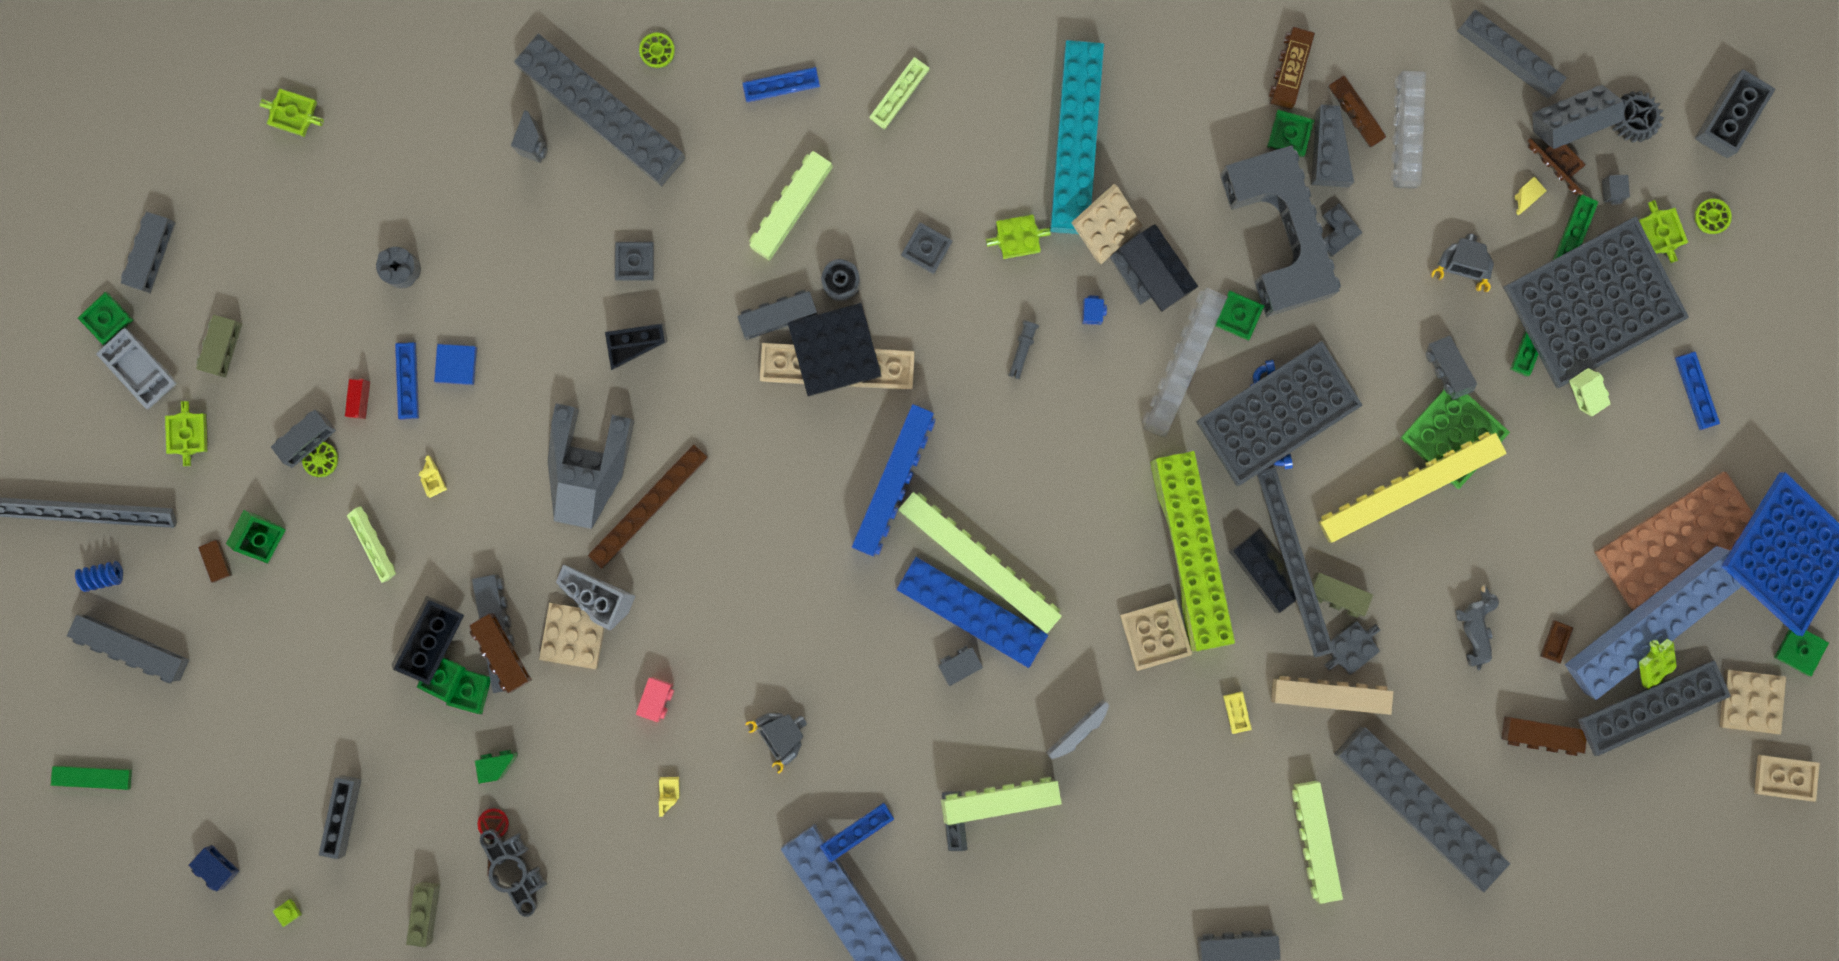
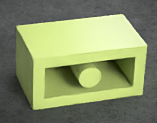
[1569,368,1611,417]

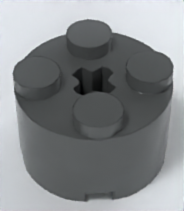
[376,247,421,289]
[821,259,860,301]

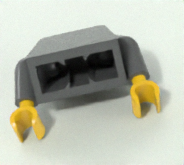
[1431,234,1494,292]
[745,713,807,773]

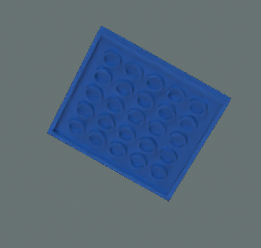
[1721,472,1839,636]

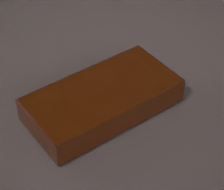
[198,540,232,583]
[1540,620,1574,664]

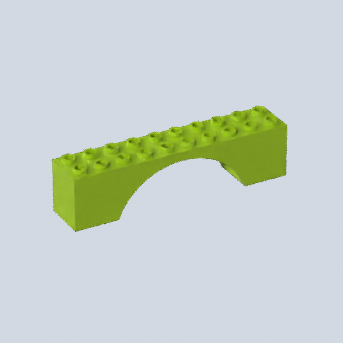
[1150,451,1235,651]

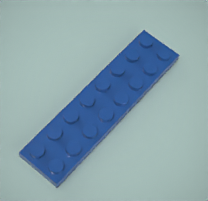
[896,557,1048,668]

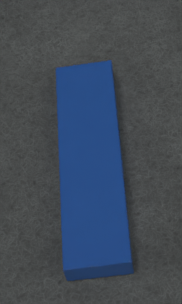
[742,67,820,102]
[395,342,419,420]
[1675,352,1720,430]
[819,803,894,862]

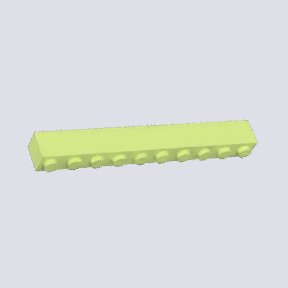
[898,492,1061,634]

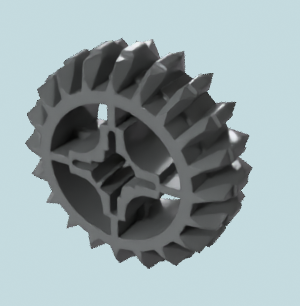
[1613,91,1664,143]

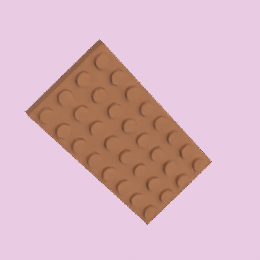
[1594,472,1753,611]

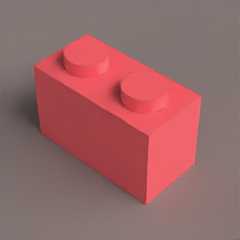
[635,677,675,722]

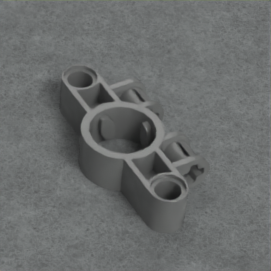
[480,829,548,917]

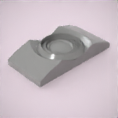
[96,328,177,410]
[1046,700,1109,759]

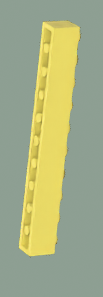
[1318,432,1507,543]

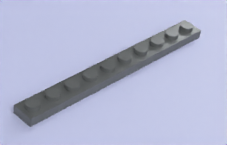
[1257,467,1334,658]
[0,498,177,528]

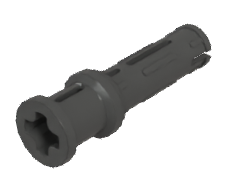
[1008,321,1039,380]

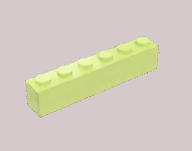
[749,151,833,261]
[941,777,1061,825]
[1292,781,1343,904]

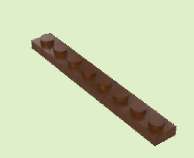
[588,444,708,569]

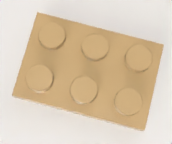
[1754,755,1820,802]

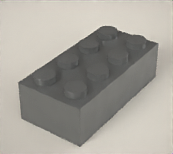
[1694,69,1776,158]
[1532,85,1624,149]

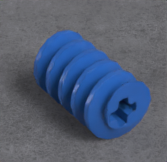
[75,561,123,592]

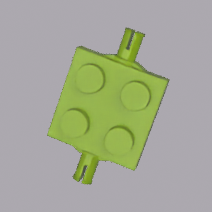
[260,88,324,137]
[1639,200,1688,263]
[986,214,1051,259]
[165,401,208,467]
[1639,639,1677,689]

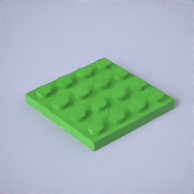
[1400,389,1510,489]

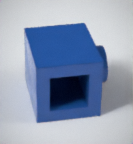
[1082,295,1107,325]

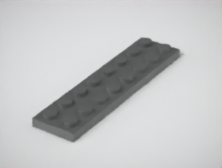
[1578,660,1731,756]

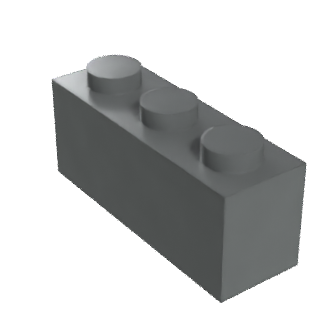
[1426,336,1477,400]
[271,409,336,468]

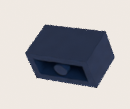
[188,845,240,892]

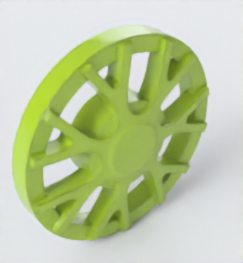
[639,33,675,68]
[1694,199,1732,234]
[302,442,338,477]

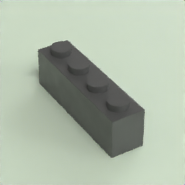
[121,212,176,293]
[737,290,818,340]
[318,776,362,859]
[1198,930,1281,961]

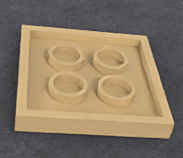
[1071,184,1143,264]
[1120,599,1192,671]
[539,603,604,669]
[1720,669,1786,735]

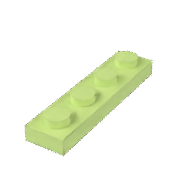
[870,57,930,130]
[347,506,396,583]

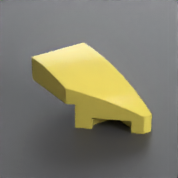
[1515,177,1547,215]
[419,455,447,498]
[659,777,680,817]

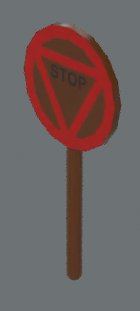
[477,808,509,877]

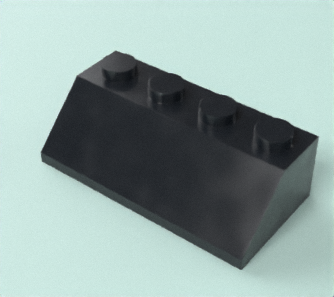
[1118,224,1199,312]
[1229,528,1296,613]
[391,596,464,685]

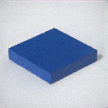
[434,344,477,385]

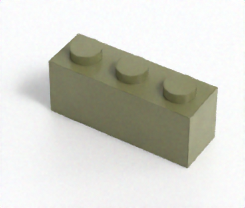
[196,315,242,378]
[1312,573,1373,618]
[406,882,440,947]

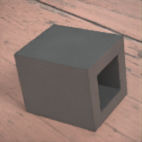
[1602,175,1630,205]

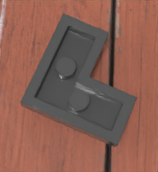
[1322,203,1362,257]

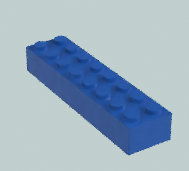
[852,404,936,557]

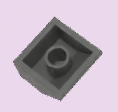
[511,110,548,163]

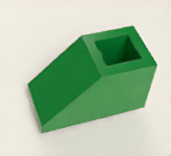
[475,749,518,784]

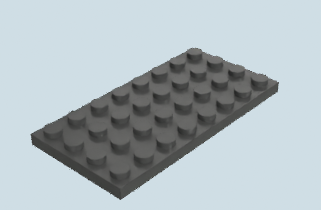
[1196,341,1363,487]

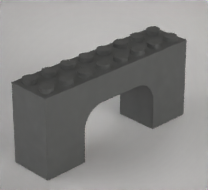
[1220,145,1341,318]

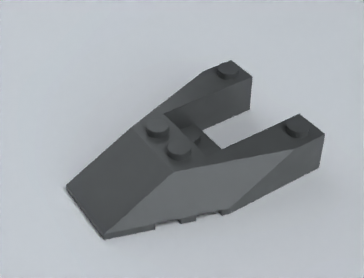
[548,404,635,529]

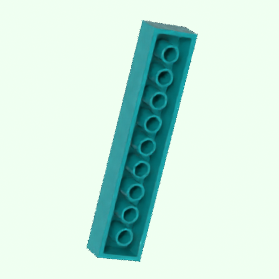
[1050,40,1104,234]

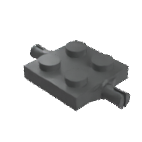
[1324,620,1381,675]

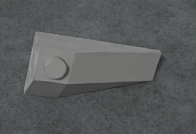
[556,565,635,630]

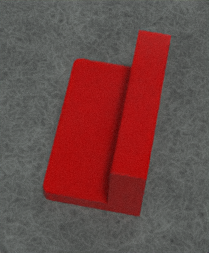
[344,379,370,419]

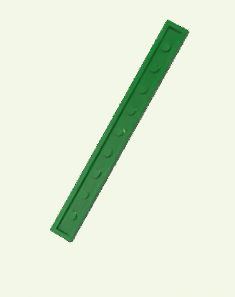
[1510,194,1599,377]

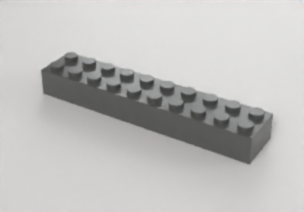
[514,33,686,187]
[1334,726,1510,892]

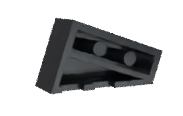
[605,323,668,370]

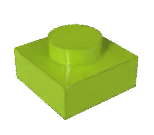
[273,899,302,927]

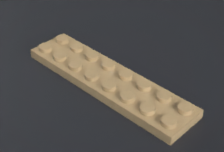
[760,343,915,390]

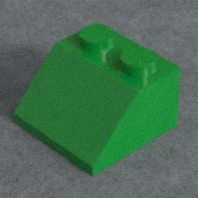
[226,510,286,564]

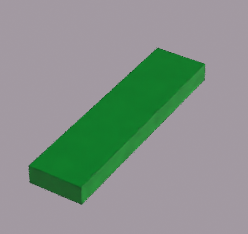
[50,766,132,790]

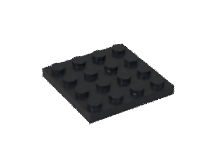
[788,303,882,397]

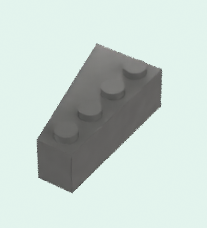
[1311,105,1354,188]

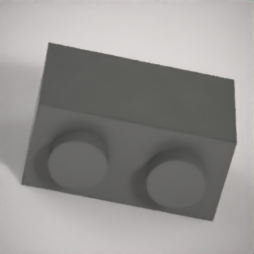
[938,645,983,686]

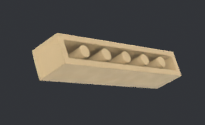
[1271,676,1393,715]

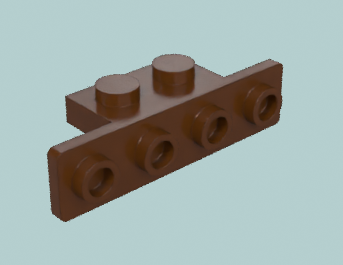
[1329,76,1386,148]
[1528,137,1586,195]

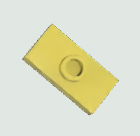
[1223,691,1252,734]

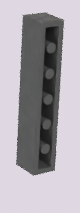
[1457,10,1567,99]
[472,575,515,693]
[67,615,190,683]

